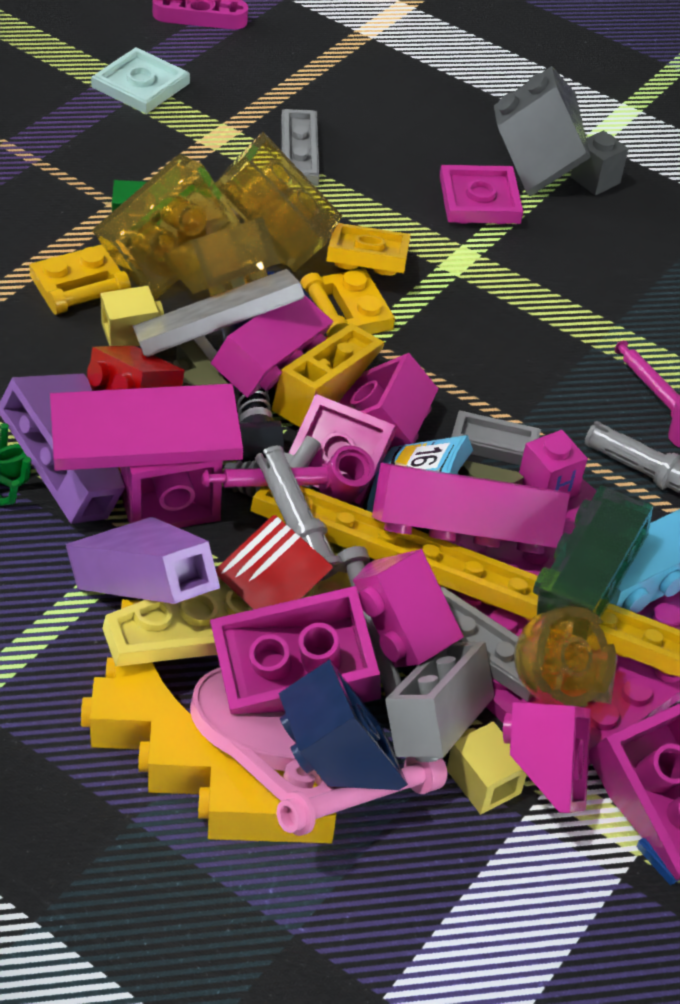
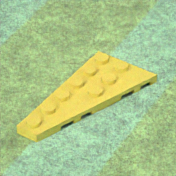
[102,541,351,666]

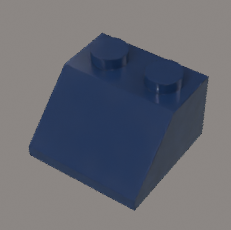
[278,659,408,790]

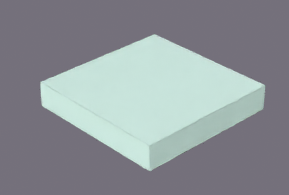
[91,47,190,114]

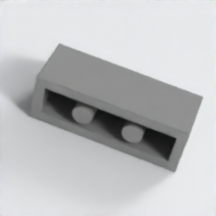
[385,641,495,762]

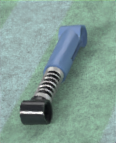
[214,266,284,463]

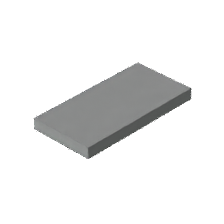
[133,269,305,357]

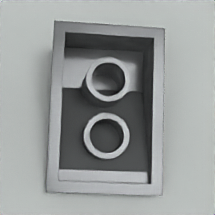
[494,66,591,196]

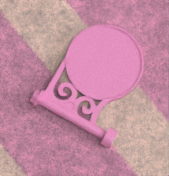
[190,667,447,836]

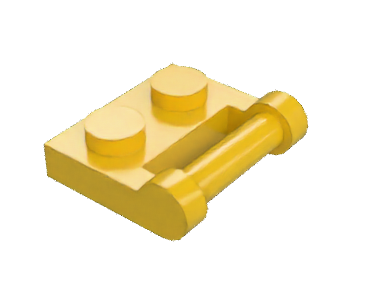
[29,244,131,315]
[300,268,395,338]

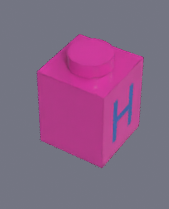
[519,430,588,498]

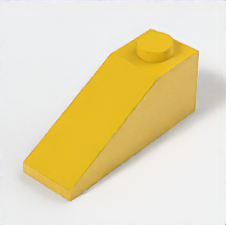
[271,323,385,427]

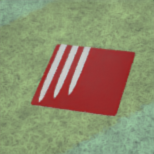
[216,515,333,610]

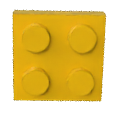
[326,223,411,276]

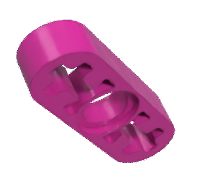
[152,0,248,30]

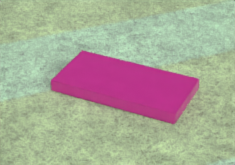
[50,384,243,471]

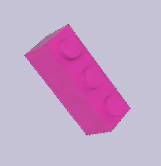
[210,296,334,398]

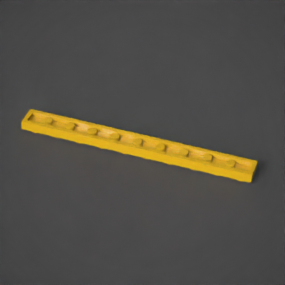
[251,486,680,677]

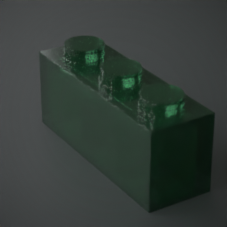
[533,485,653,638]

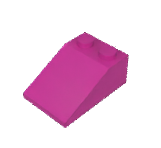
[210,586,381,714]
[589,703,680,880]

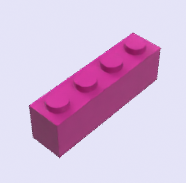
[372,462,570,554]

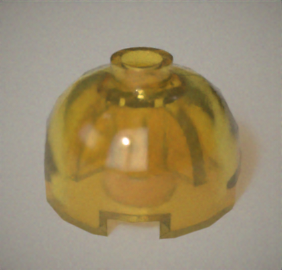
[514,606,616,707]

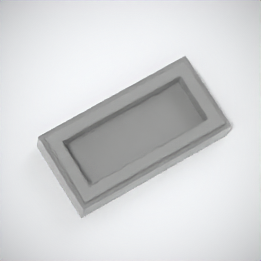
[451,410,541,466]

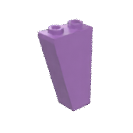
[0,373,125,524]
[65,517,220,604]

